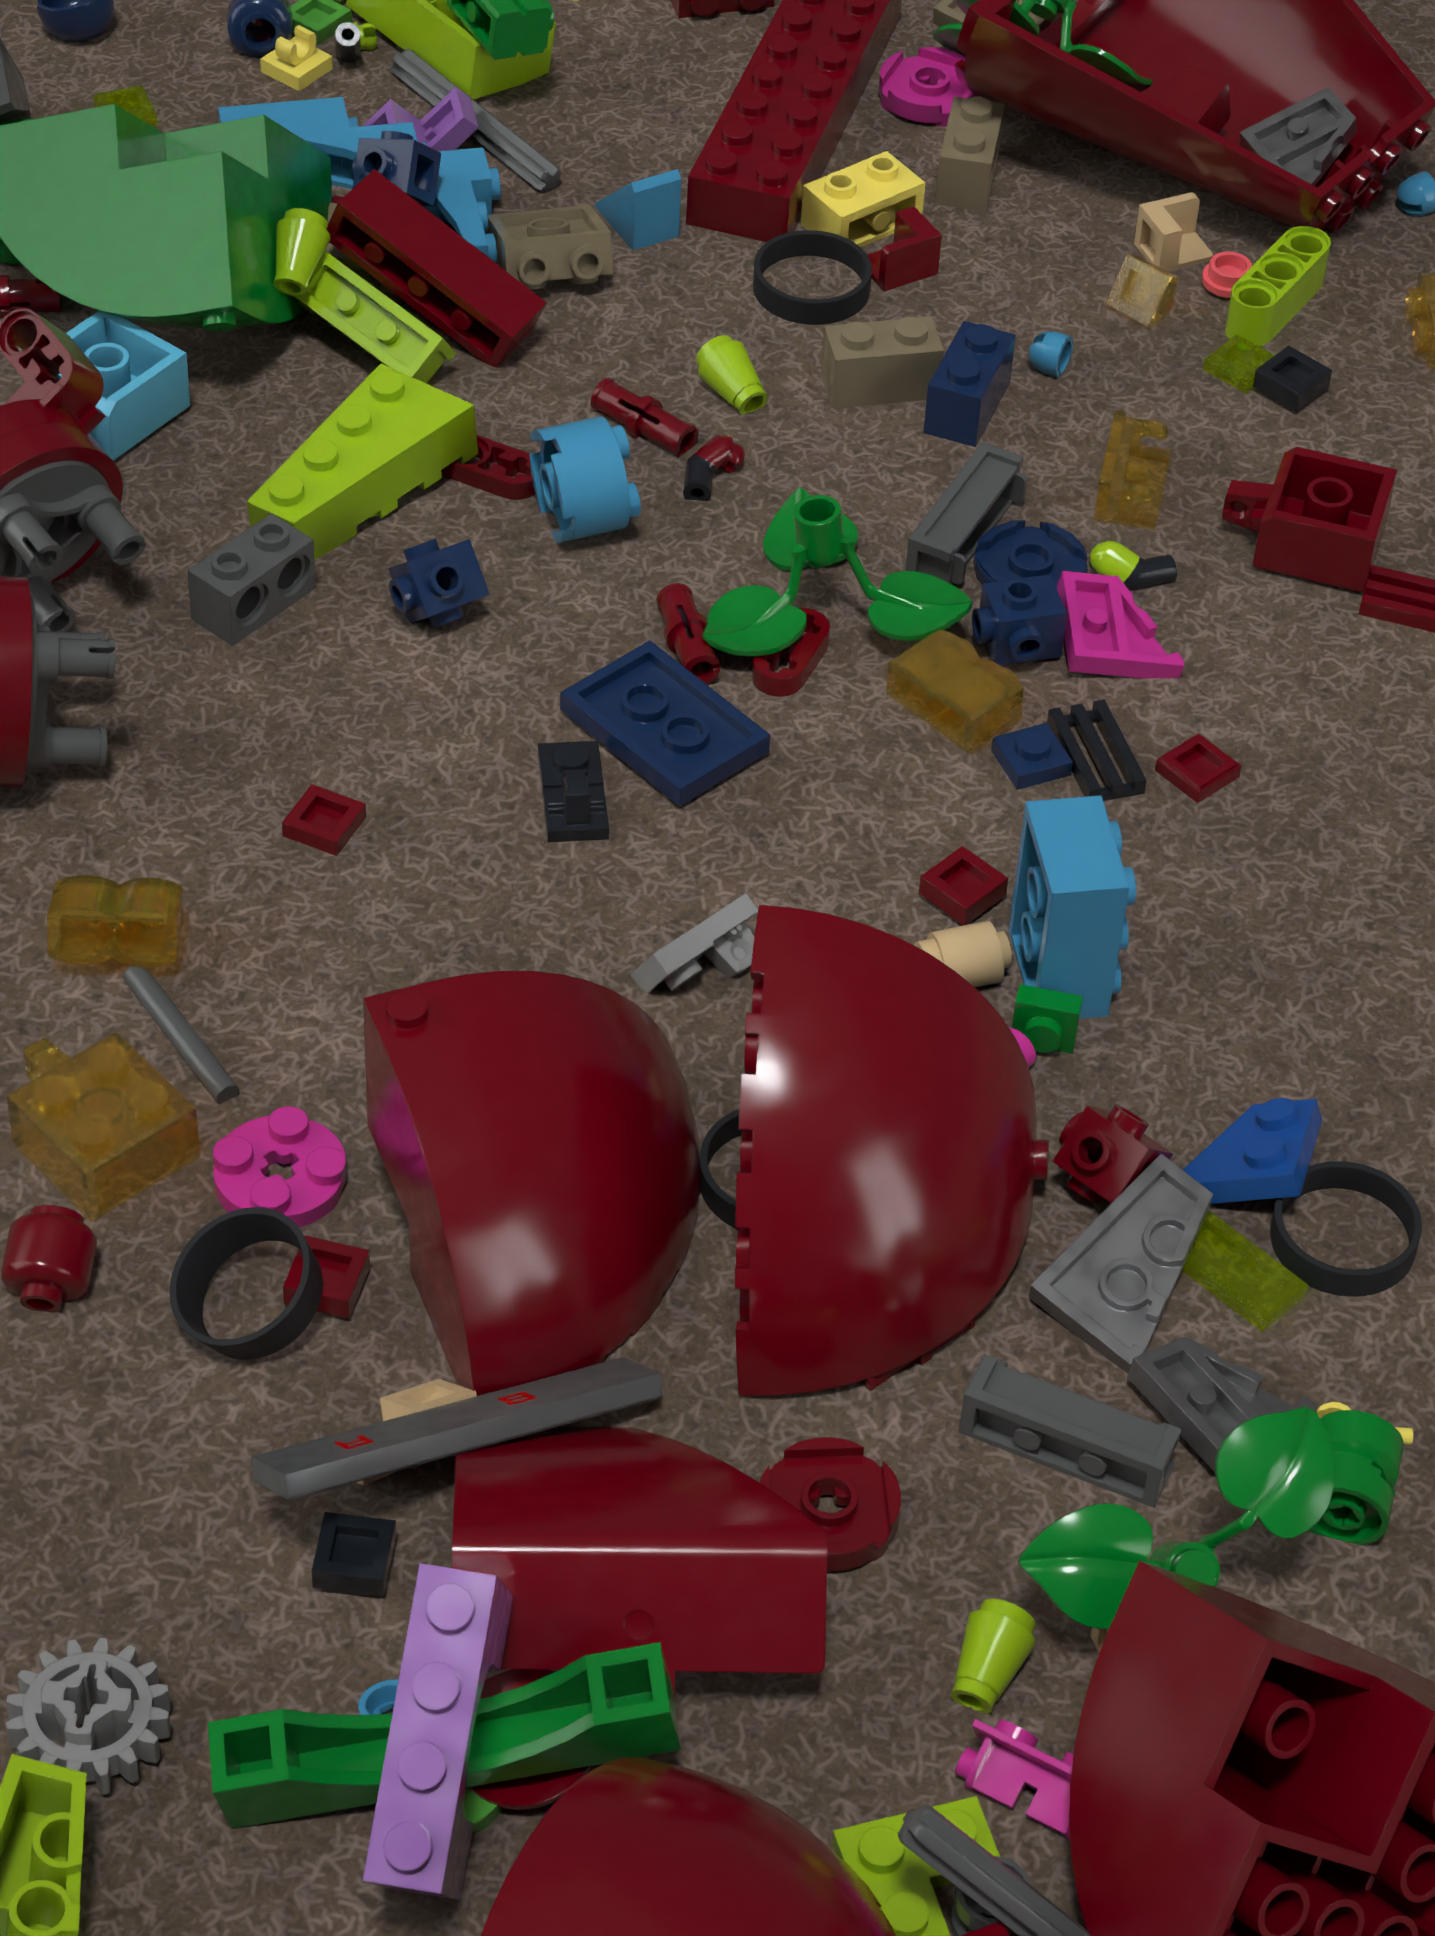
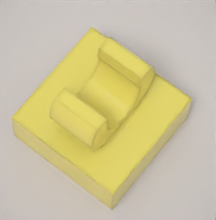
[260,25,333,91]

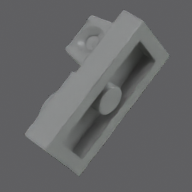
[631,893,758,993]

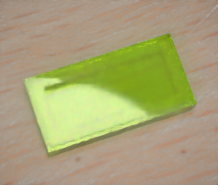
[1182,1210,1308,1332]

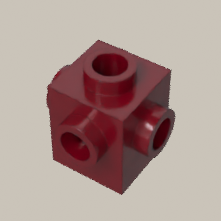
[1052,1104,1173,1204]

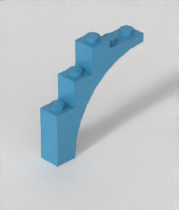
[218,97,501,264]

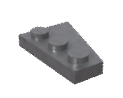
[1029,1154,1213,1373]

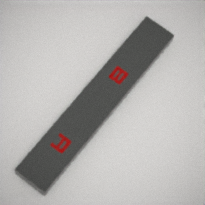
[251,1357,662,1501]

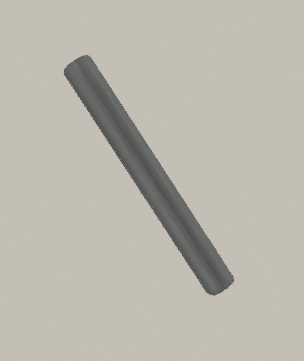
[391,49,561,193]

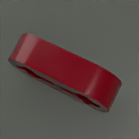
[752,607,830,697]

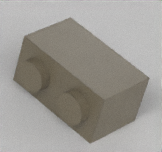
[935,96,1005,212]
[821,316,944,409]

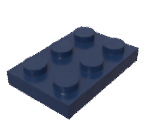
[560,640,771,807]

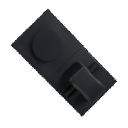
[538,741,609,843]

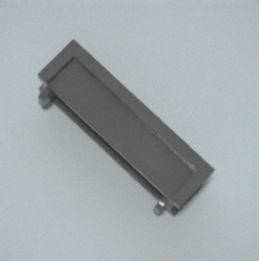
[905,442,1027,584]
[959,1354,1182,1508]

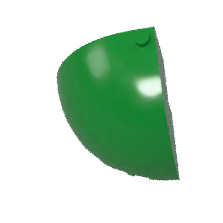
[0,104,332,332]

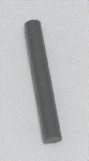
[123,962,240,1105]

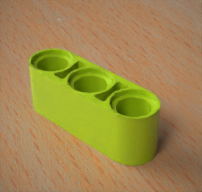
[1225,226,1331,347]

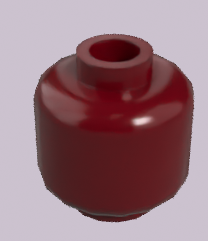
[1,1205,97,1312]

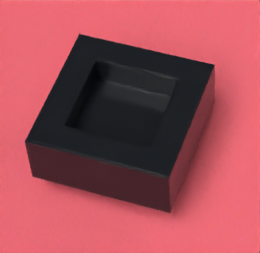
[1253,345,1332,411]
[311,1512,397,1597]

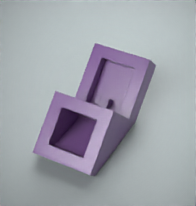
[363,87,478,151]

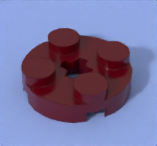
[760,1437,901,1571]

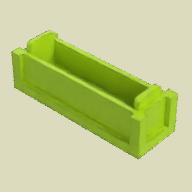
[293,251,457,384]

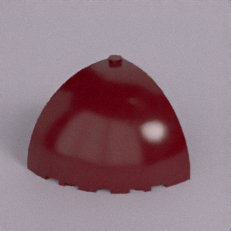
[735,905,1049,1396]
[363,971,701,1396]
[1069,1560,1435,1936]
[481,1757,896,1936]

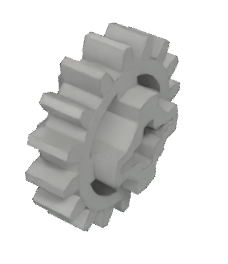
[6,1638,171,1795]

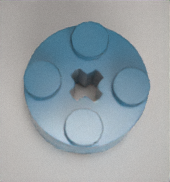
[530,416,641,543]

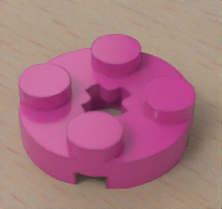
[878,47,979,127]
[213,1106,346,1227]

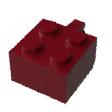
[1222,447,1397,593]

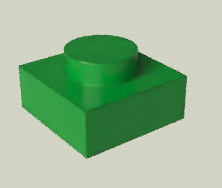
[1012,984,1083,1054]

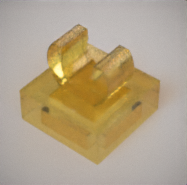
[1105,254,1179,327]

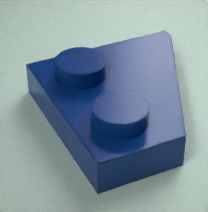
[1183,1098,1322,1204]

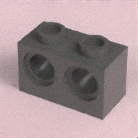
[187,513,316,646]

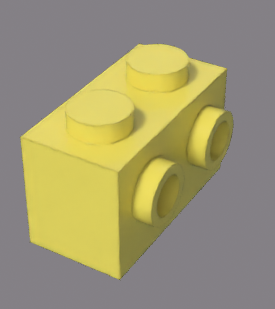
[801,151,925,247]

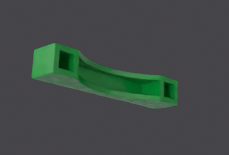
[207,1642,681,1829]

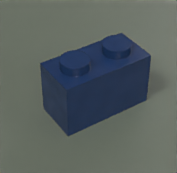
[923,321,1016,447]

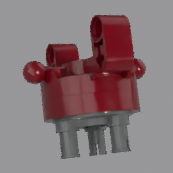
[0,308,146,632]
[0,576,116,788]

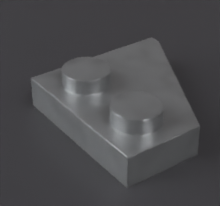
[1240,87,1357,186]
[1127,1336,1319,1471]

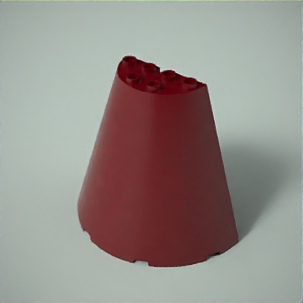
[955,0,1435,234]

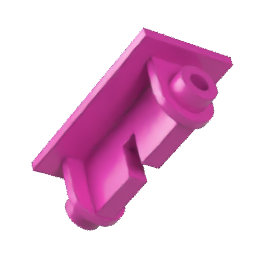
[955,1719,1074,1840]

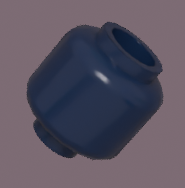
[227,0,293,58]

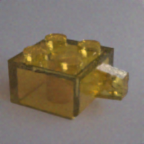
[7,1032,200,1223]

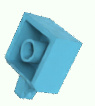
[58,311,190,461]

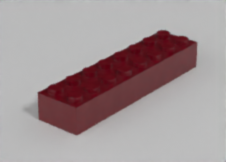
[686,0,901,242]

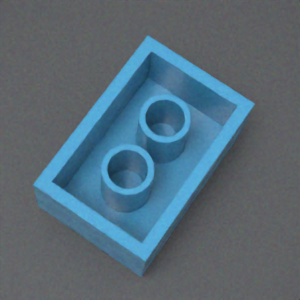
[1008,795,1136,1019]

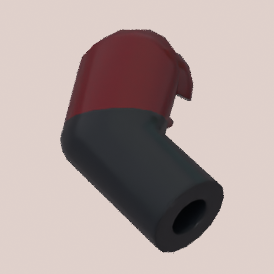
[683,435,745,501]

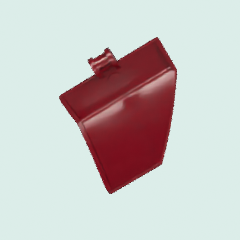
[452,1426,827,1698]

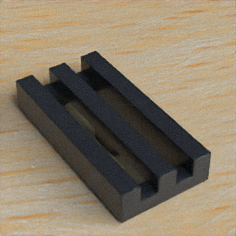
[1047,699,1147,801]

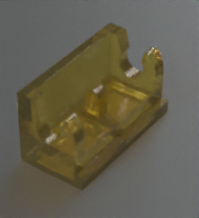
[1094,410,1171,530]

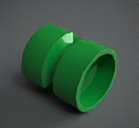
[1309,1410,1405,1545]

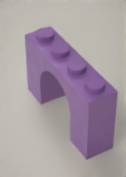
[363,1563,514,1901]

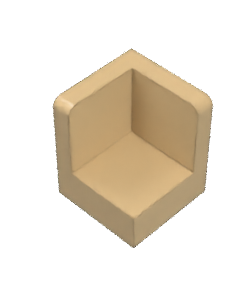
[1134,192,1213,274]

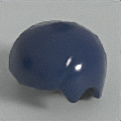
[37,0,114,42]

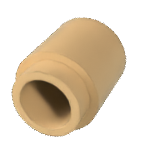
[914,921,1012,988]

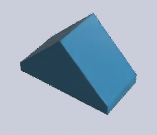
[594,169,681,251]

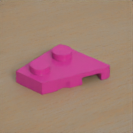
[1057,571,1185,679]

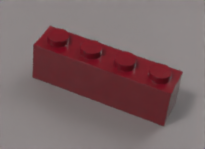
[327,169,547,368]

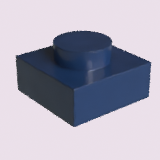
[991,723,1073,790]

